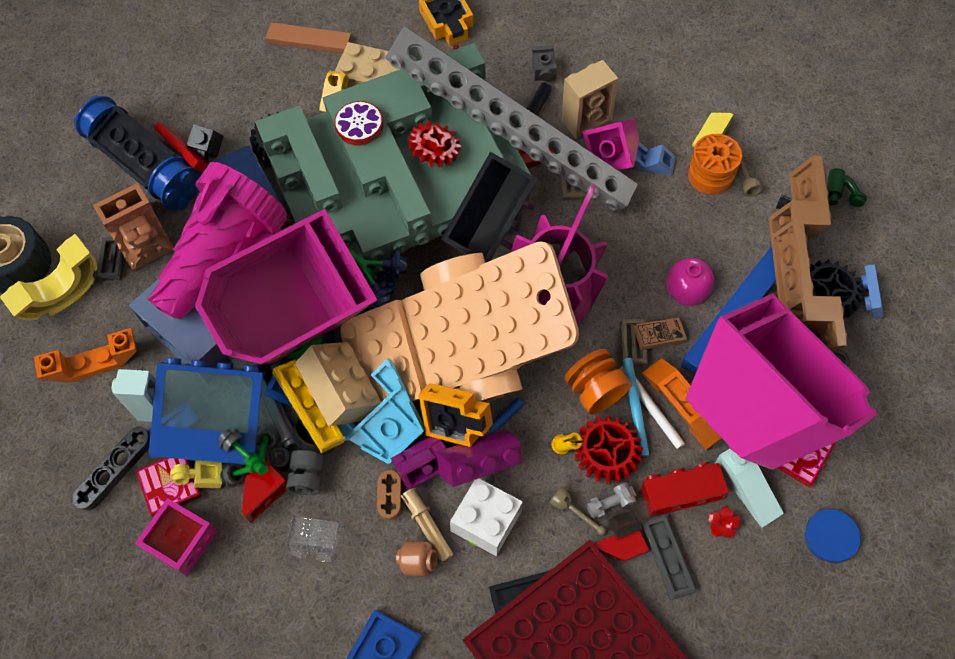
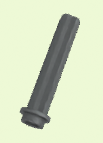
[261,378,297,450]

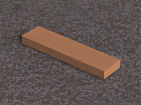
[265,22,352,54]

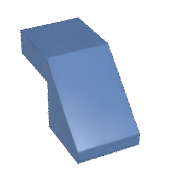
[634,142,676,175]

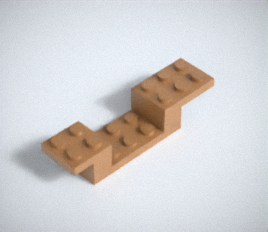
[768,155,847,352]

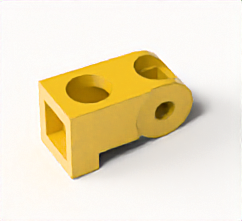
[319,70,349,112]

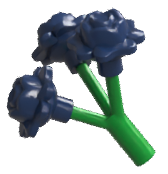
[348,248,408,307]

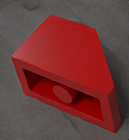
[242,459,287,523]

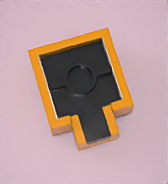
[419,0,474,46]
[418,383,493,447]

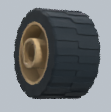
[0,216,52,294]

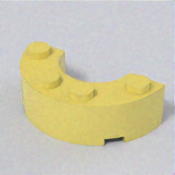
[0,234,97,320]

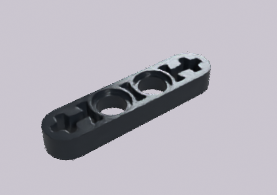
[72,427,151,510]

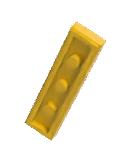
[272,359,345,453]

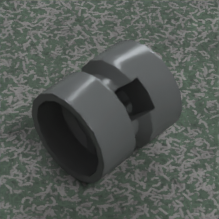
[286,450,324,495]

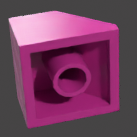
[583,118,639,170]

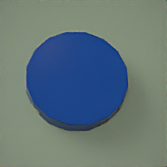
[805,509,860,564]

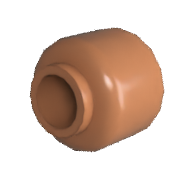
[396,540,438,577]

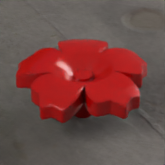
[708,506,741,538]

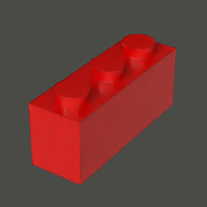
[640,462,729,517]

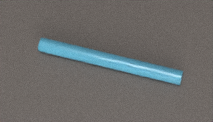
[622,358,650,458]

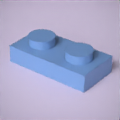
[861,264,884,318]

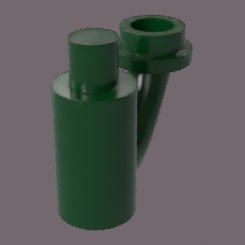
[827,168,867,207]

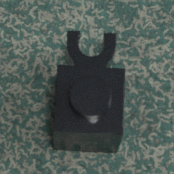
[187,124,224,163]

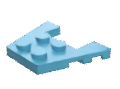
[337,358,425,464]

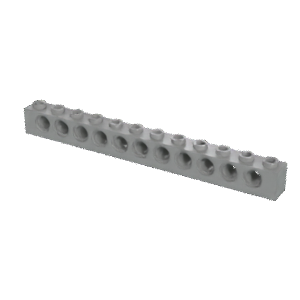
[384,26,638,212]

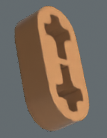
[377,470,402,521]

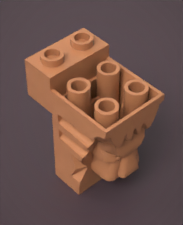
[93,183,174,272]

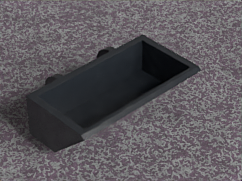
[441,151,537,263]

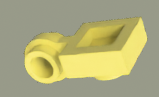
[170,460,222,488]

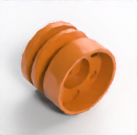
[688,134,742,195]
[564,349,632,415]

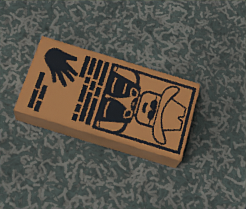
[633,318,687,350]

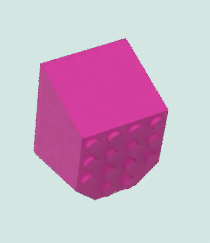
[195,209,377,365]
[686,293,877,470]

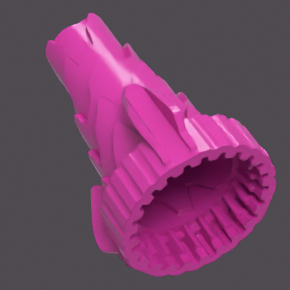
[147,162,287,319]

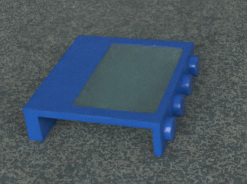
[148,358,265,464]

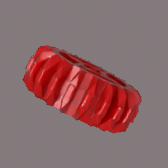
[573,414,643,484]

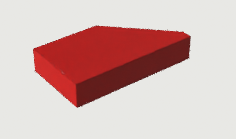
[594,526,649,562]

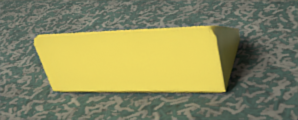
[692,113,733,147]

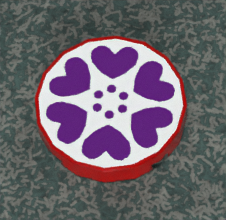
[335,101,383,145]

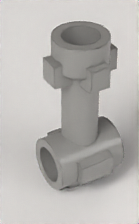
[586,482,637,518]

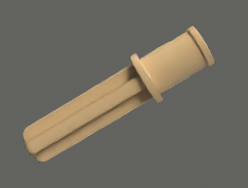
[401,488,453,562]

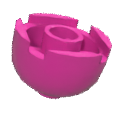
[665,257,715,306]

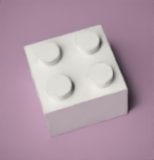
[450,479,523,556]

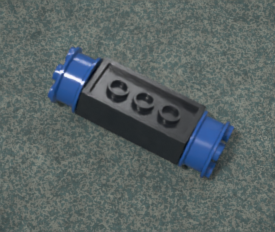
[74,96,202,210]

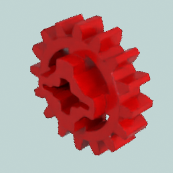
[408,121,461,168]

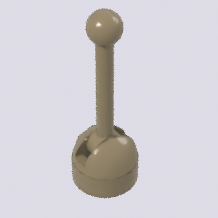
[740,160,763,197]
[549,486,607,536]

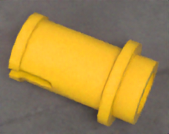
[551,433,582,455]

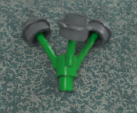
[218,424,279,488]

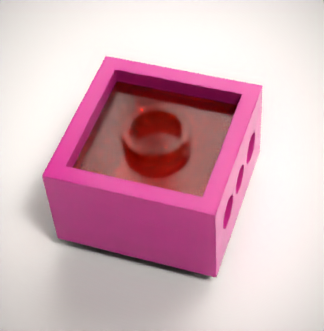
[135,498,218,577]

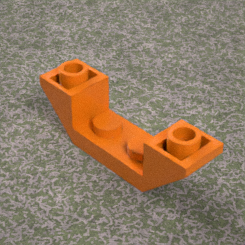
[34,328,137,382]
[642,358,722,450]

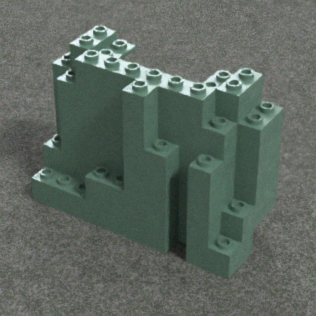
[255,43,531,284]

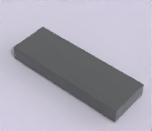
[641,515,697,600]

